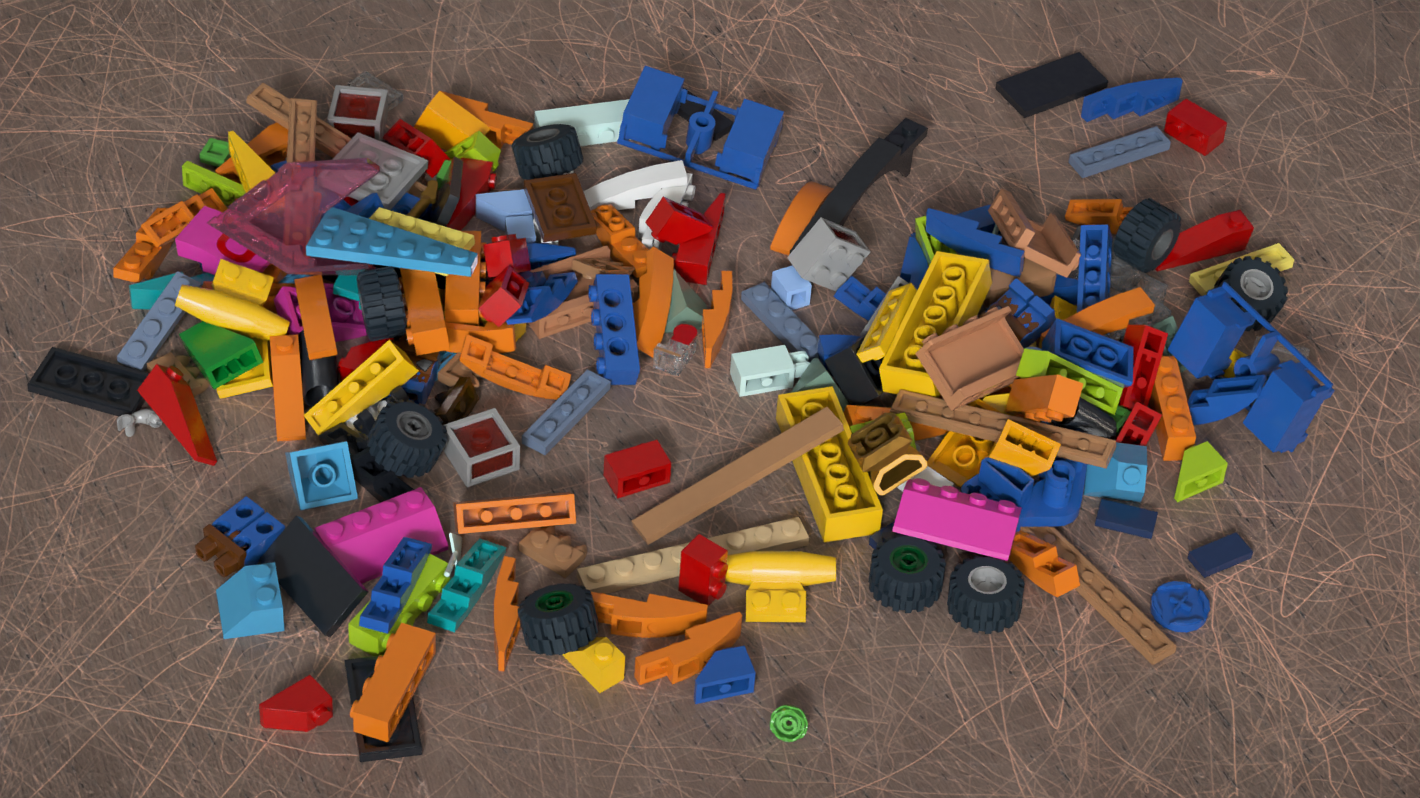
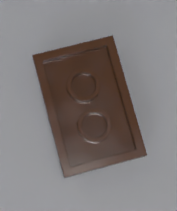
[524,173,597,242]

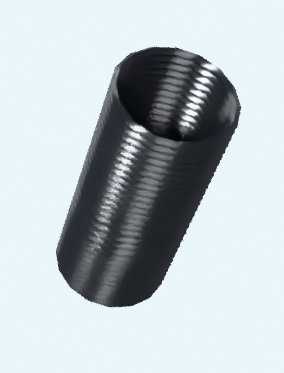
[298,330,339,407]
[1051,397,1117,440]

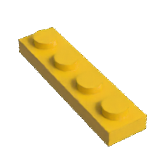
[857,283,917,363]

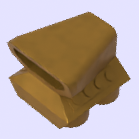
[848,413,927,495]

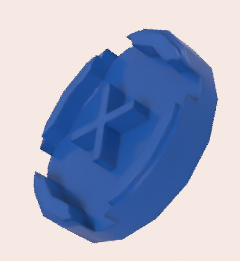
[1150,581,1210,633]

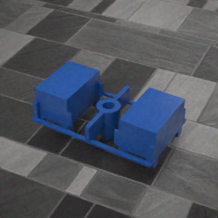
[617,66,784,190]
[1167,282,1335,453]

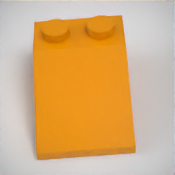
[927,399,1001,488]

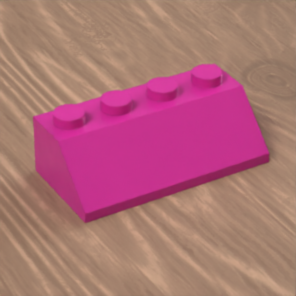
[892,478,1022,561]
[314,487,449,584]

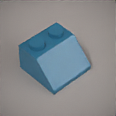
[216,562,284,639]

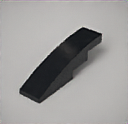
[319,422,415,502]

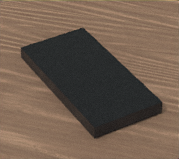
[995,52,1108,118]
[430,157,463,227]
[27,347,149,417]
[258,516,369,638]
[344,656,422,762]

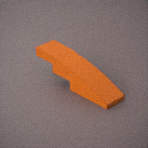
[141,188,228,248]
[1065,199,1134,235]
[633,246,674,358]
[701,271,732,368]
[294,274,338,360]
[1040,287,1155,341]
[494,556,521,672]

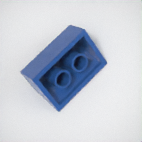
[1042,318,1133,388]

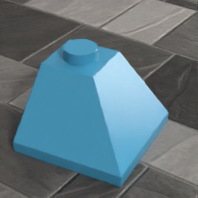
[285,441,358,510]
[1083,442,1147,503]

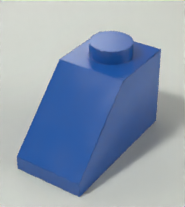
[694,645,756,704]

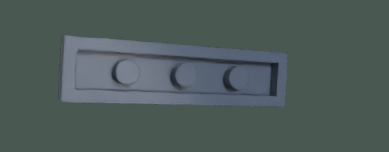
[1068,126,1171,178]
[117,271,202,372]
[741,282,820,363]
[522,369,611,455]

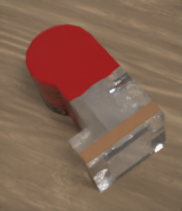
[653,324,697,376]

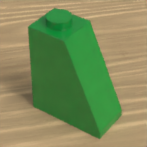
[179,321,263,390]

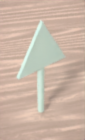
[444,533,462,577]

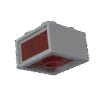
[327,85,388,142]
[787,217,871,291]
[443,408,520,487]

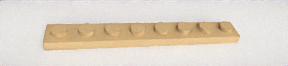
[577,517,809,594]

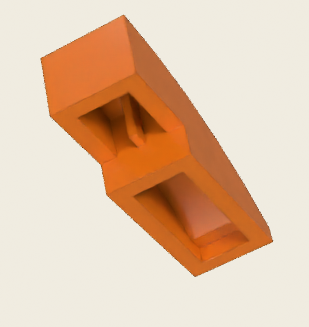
[1008,530,1080,597]

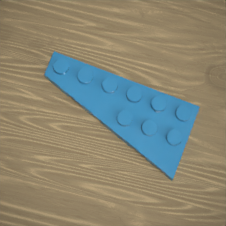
[306,206,478,277]

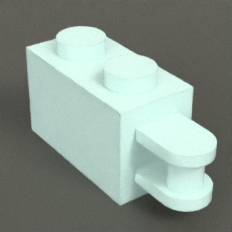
[730,345,810,397]

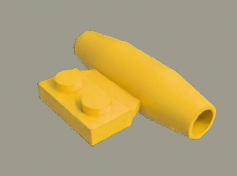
[174,259,290,341]
[725,551,836,622]

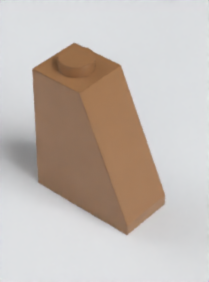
[982,257,1057,309]

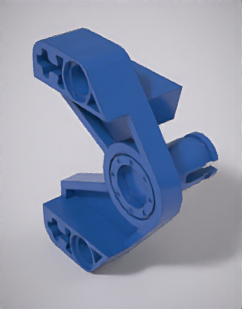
[960,421,1087,532]

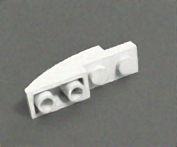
[638,173,696,250]

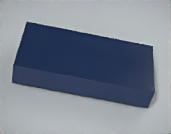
[1095,499,1158,539]
[1187,532,1253,578]

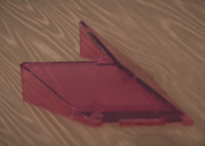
[207,158,380,275]

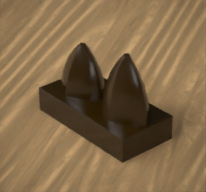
[433,377,479,436]

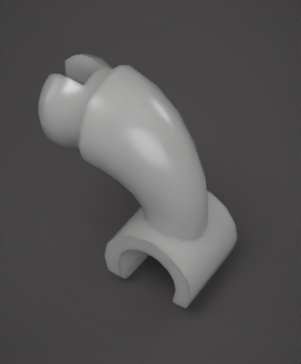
[117,409,163,437]

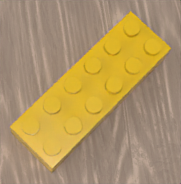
[879,251,992,398]
[776,386,883,542]

